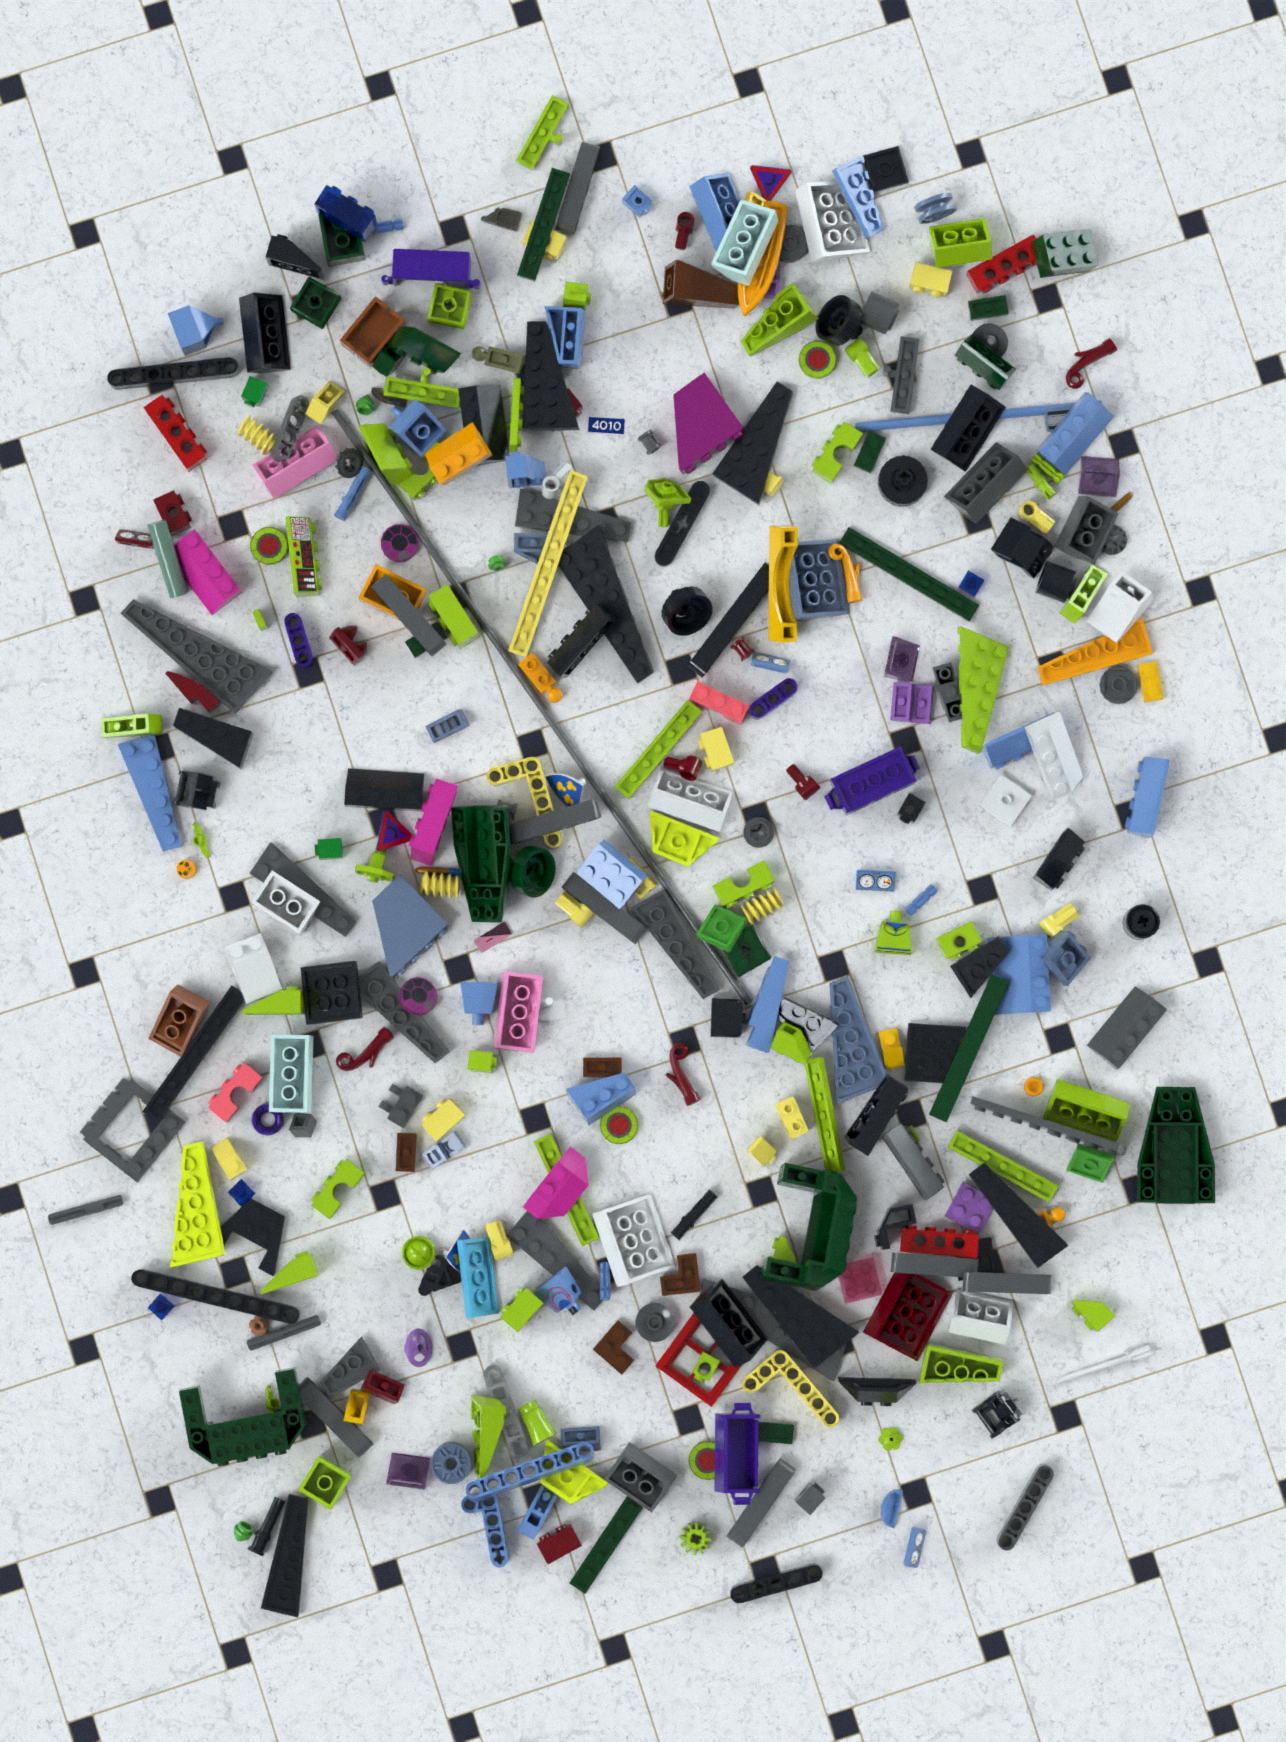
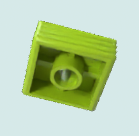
[427,283,472,329]

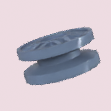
[914,192,957,224]
[431,1442,471,1484]

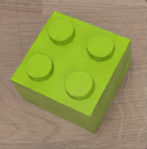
[500,1287,544,1332]
[298,1455,353,1510]

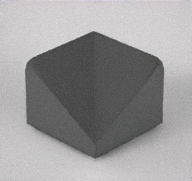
[289,1113,317,1138]

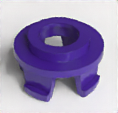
[251,1104,284,1136]

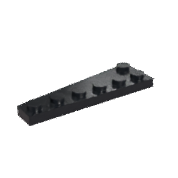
[968,1163,1068,1268]

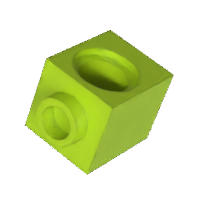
[692,1351,720,1383]

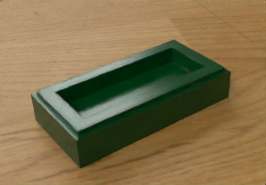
[758,1422,794,1444]

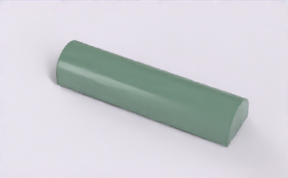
[147,519,188,598]

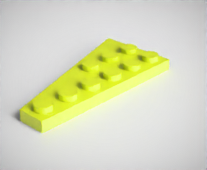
[170,1142,225,1268]

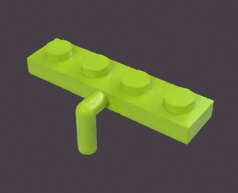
[516,95,569,171]
[383,367,460,409]
[506,378,524,453]

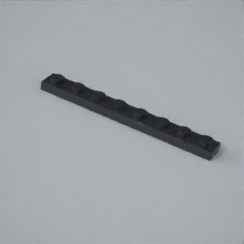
[142,985,245,1123]

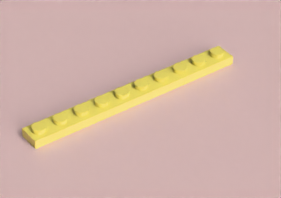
[508,470,588,657]

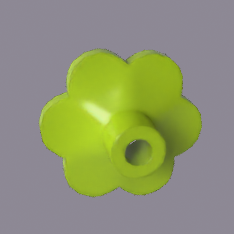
[879,1427,903,1451]

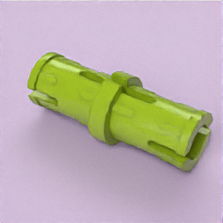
[1026,463,1057,500]

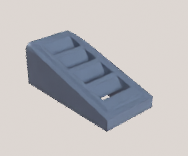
[425,709,470,743]

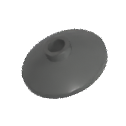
[973,323,1008,357]
[635,1303,674,1342]

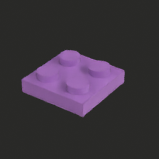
[945,1182,993,1234]

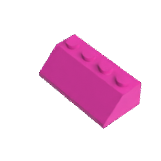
[174,529,242,615]

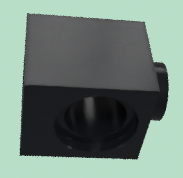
[897,793,926,824]

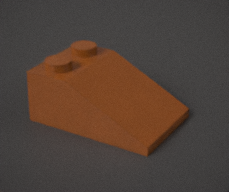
[148,985,211,1057]

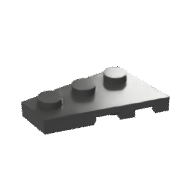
[320,1336,380,1399]

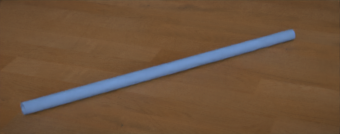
[855,400,1102,432]

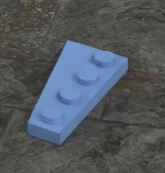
[832,156,884,239]

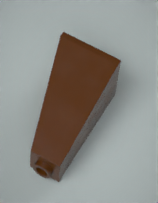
[663,260,739,309]

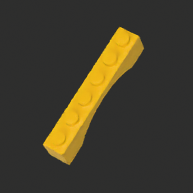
[768,525,798,643]

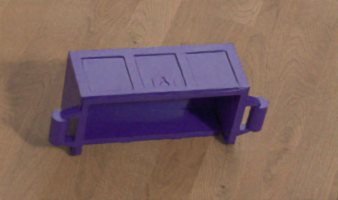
[381,249,481,290]
[824,746,920,816]
[714,1403,760,1505]

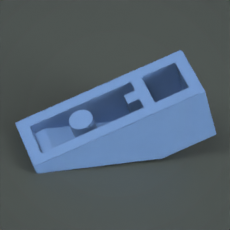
[517,1485,557,1540]

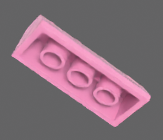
[253,425,338,499]
[493,971,543,1053]

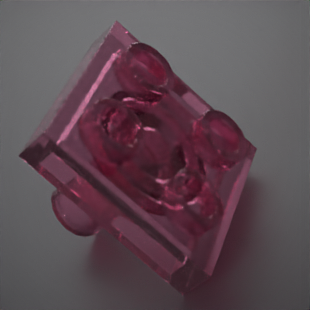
[838,1257,882,1304]

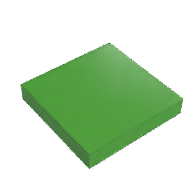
[696,904,748,952]
[1066,1143,1115,1183]

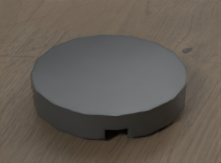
[779,225,808,263]
[1099,666,1138,704]

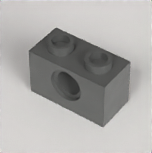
[794,1482,825,1515]

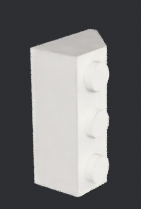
[251,871,320,936]
[949,1289,1013,1345]

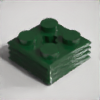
[290,277,341,329]
[722,925,771,977]

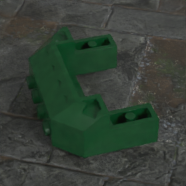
[760,1163,857,1291]
[179,1367,307,1466]

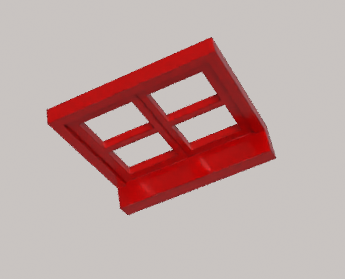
[655,1313,742,1407]

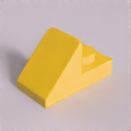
[878,1028,905,1070]

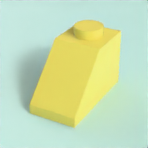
[305,381,345,424]
[746,1136,777,1166]
[211,1137,248,1180]

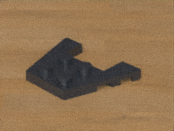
[220,1198,285,1276]

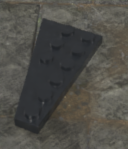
[522,321,580,431]
[712,381,793,506]
[742,1265,860,1369]

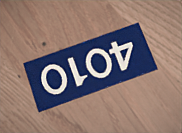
[588,417,625,434]

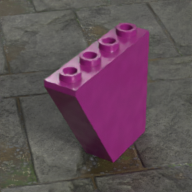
[673,372,745,475]

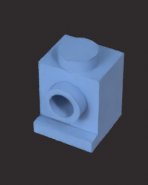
[622,185,652,218]

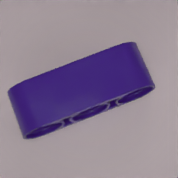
[284,613,313,669]
[749,678,798,720]

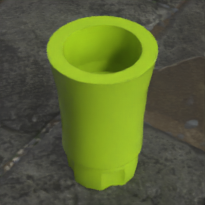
[519,1400,557,1446]

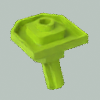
[644,478,691,527]
[355,845,395,883]

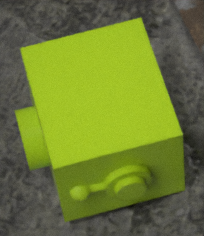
[563,281,591,311]

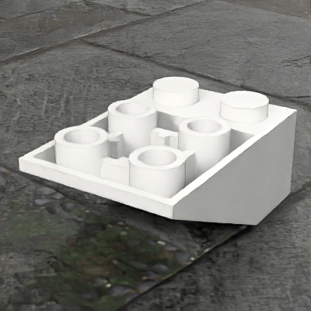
[1087,571,1153,643]

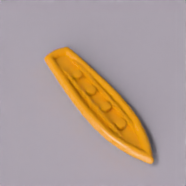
[738,201,788,316]

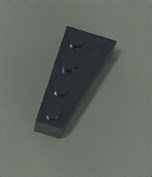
[173,708,254,770]
[844,1073,908,1156]

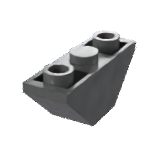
[933,662,962,723]

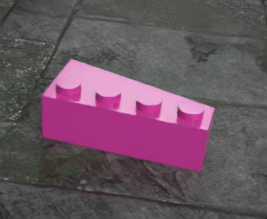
[409,779,458,866]

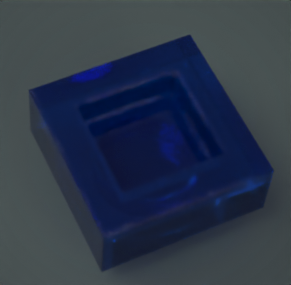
[958,570,984,597]
[228,1179,256,1207]
[148,1293,175,1321]

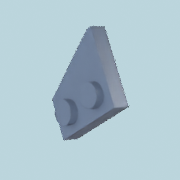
[514,533,548,564]

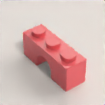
[689,681,749,725]
[208,1063,264,1123]

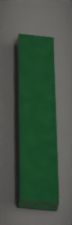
[517,168,570,282]
[569,1496,643,1594]

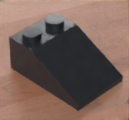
[266,234,324,280]

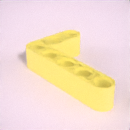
[486,757,562,849]
[742,1350,839,1427]

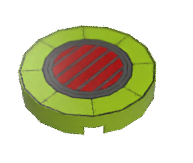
[798,341,837,379]
[250,527,288,565]
[600,1106,638,1144]
[688,1441,715,1480]

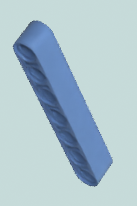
[465,1442,594,1502]

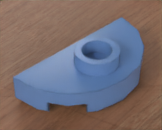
[881,1489,903,1528]

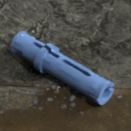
[334,466,372,521]

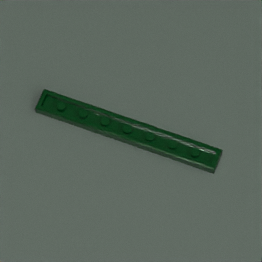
[839,527,979,622]
[929,974,1009,1123]

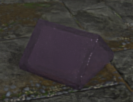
[1078,456,1120,497]
[883,636,920,683]
[386,1453,430,1490]

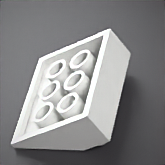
[795,180,870,263]
[592,1194,675,1287]

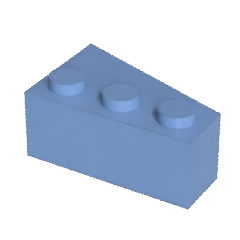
[544,306,586,369]
[505,452,546,489]
[566,1073,636,1126]

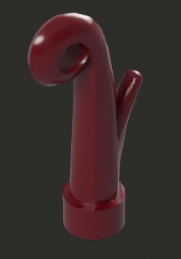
[1066,338,1117,389]
[336,1026,394,1071]
[666,1042,701,1106]

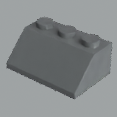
[1054,496,1119,565]
[604,1442,677,1513]

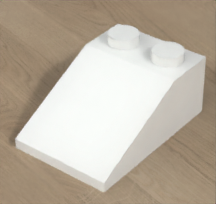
[225,933,282,1005]

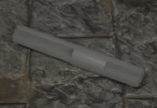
[48,1195,123,1225]
[247,1315,321,1351]

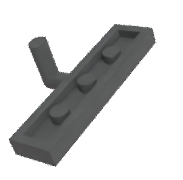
[882,336,920,415]

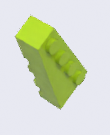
[919,1342,1004,1384]

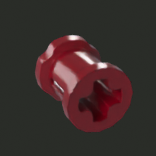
[730,636,755,662]

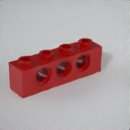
[966,234,1037,294]
[143,395,208,472]
[900,1225,979,1258]

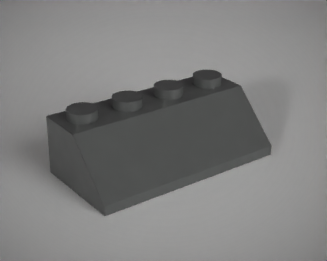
[944,442,1028,524]
[1086,986,1167,1070]
[881,1123,945,1200]

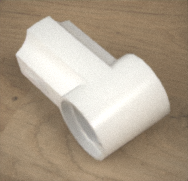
[541,462,574,499]

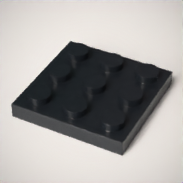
[300,961,363,1025]
[904,1023,966,1083]

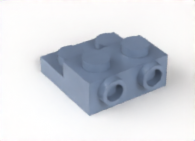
[1042,931,1090,986]

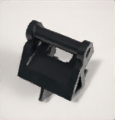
[173,771,221,810]
[418,1255,461,1296]
[972,1390,1022,1439]

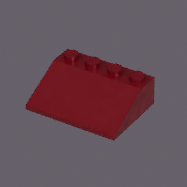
[863,1272,953,1361]

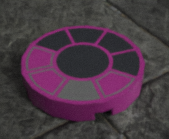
[381,524,419,562]
[399,977,438,1016]

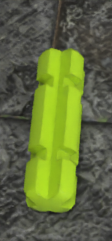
[1031,453,1064,483]

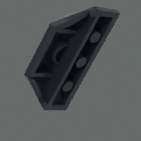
[838,1377,916,1406]

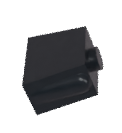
[710,998,746,1038]

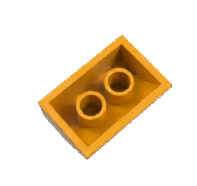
[425,422,492,486]
[358,564,427,621]

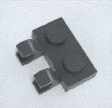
[378,1083,424,1128]

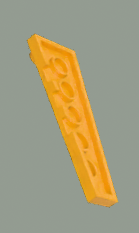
[1037,618,1153,686]

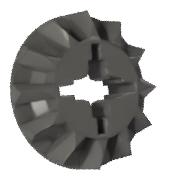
[335,448,363,478]
[1101,525,1127,555]
[743,817,774,848]

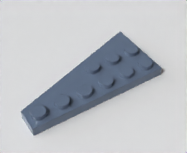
[829,976,887,1105]

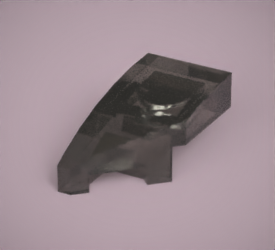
[481,207,522,232]
[371,387,407,407]

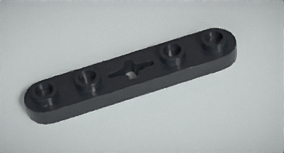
[654,481,710,567]

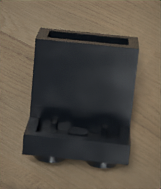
[991,517,1054,579]
[874,1204,917,1250]

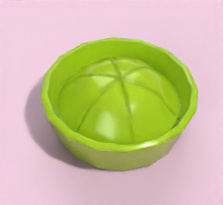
[402,1236,435,1270]

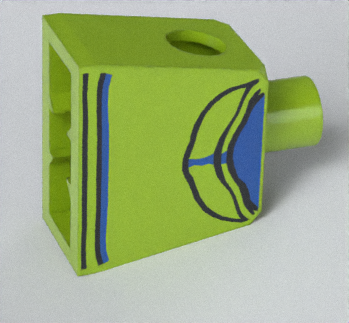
[874,911,912,955]

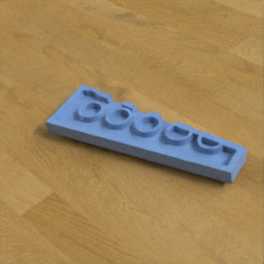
[118,735,182,851]

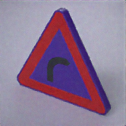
[750,165,791,201]
[376,810,412,851]

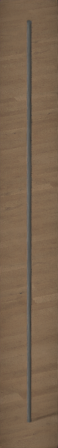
[332,409,752,1005]

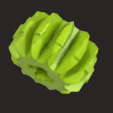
[679,1521,712,1555]

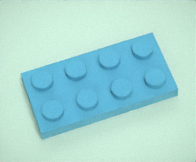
[457,1237,499,1318]

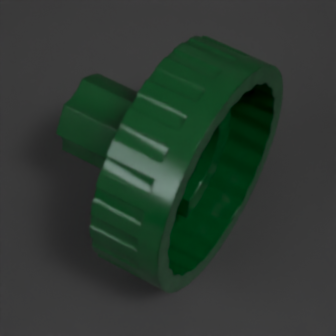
[509,846,556,898]

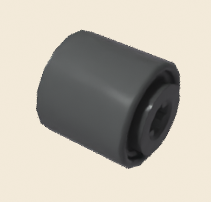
[860,291,899,334]

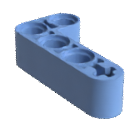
[461,1493,509,1568]

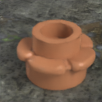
[249,1316,268,1335]

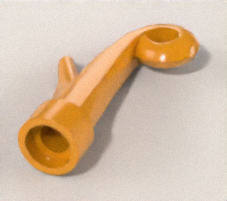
[828,543,863,603]

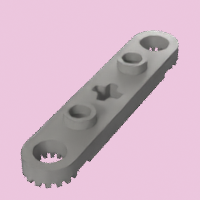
[483,1365,529,1458]

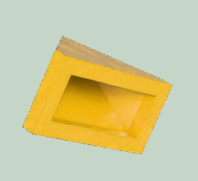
[343,1390,370,1424]

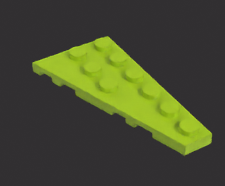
[957,626,1009,754]

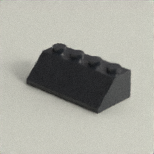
[239,293,291,374]
[930,384,1006,472]
[458,385,509,466]
[547,604,616,678]
[344,768,425,812]
[690,1279,768,1368]

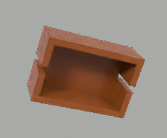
[340,296,406,368]

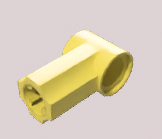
[1018,501,1056,535]
[554,891,594,928]
[1038,903,1079,939]
[485,1220,514,1261]

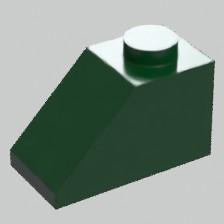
[372,341,406,377]

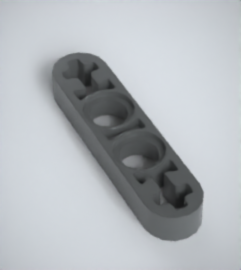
[271,395,310,462]

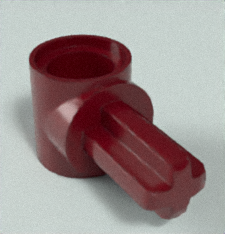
[675,212,694,250]
[663,755,702,781]
[786,764,821,801]

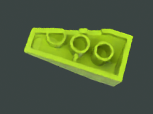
[741,283,819,357]
[471,1394,506,1479]

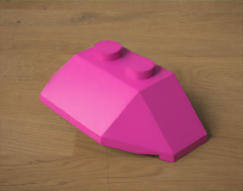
[523,1146,589,1219]

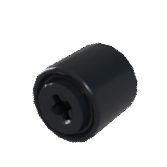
[1035,561,1077,603]
[1122,904,1160,940]

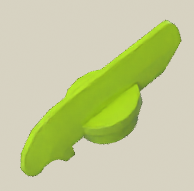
[192,822,211,858]
[265,1385,279,1413]

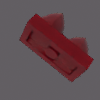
[329,626,367,666]

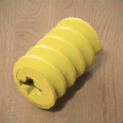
[238,415,275,455]
[420,871,460,900]
[740,888,783,925]

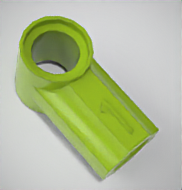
[844,338,880,378]

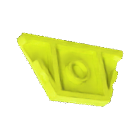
[650,810,719,867]
[539,1440,608,1505]

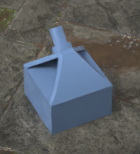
[168,305,223,356]
[389,399,447,457]

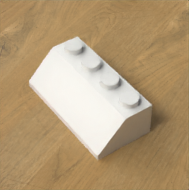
[1024,712,1083,800]
[647,767,733,832]

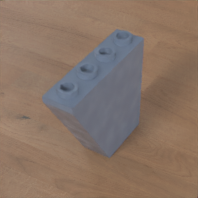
[372,875,448,978]

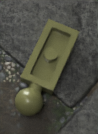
[472,346,526,374]

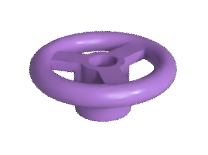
[404,1328,432,1367]

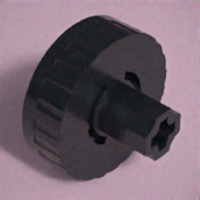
[815,295,863,346]
[878,455,928,507]
[661,586,713,636]

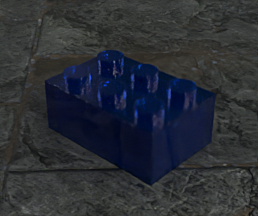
[314,185,377,242]

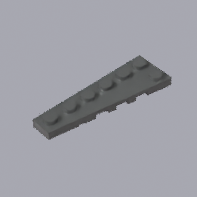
[515,489,631,542]
[250,842,356,937]
[631,889,720,999]
[359,961,450,1064]
[506,1211,603,1311]

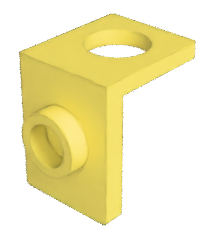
[763,471,784,497]

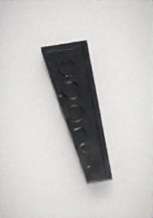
[261,1494,308,1618]

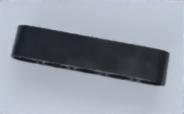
[730,1563,823,1603]

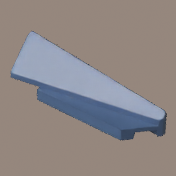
[746,956,789,1053]

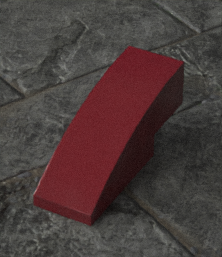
[165,671,221,713]

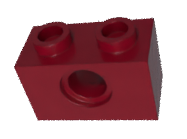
[153,490,192,537]

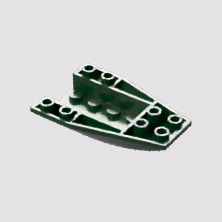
[451,805,511,923]
[1137,1087,1215,1204]

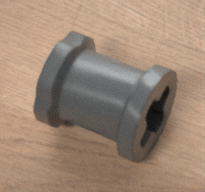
[638,430,662,455]

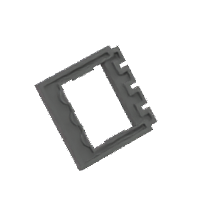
[80,1078,186,1183]

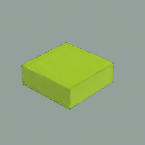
[252,609,268,631]

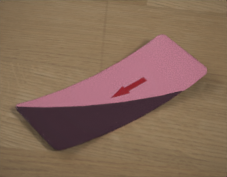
[474,922,512,953]

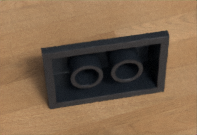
[1033,828,1085,891]

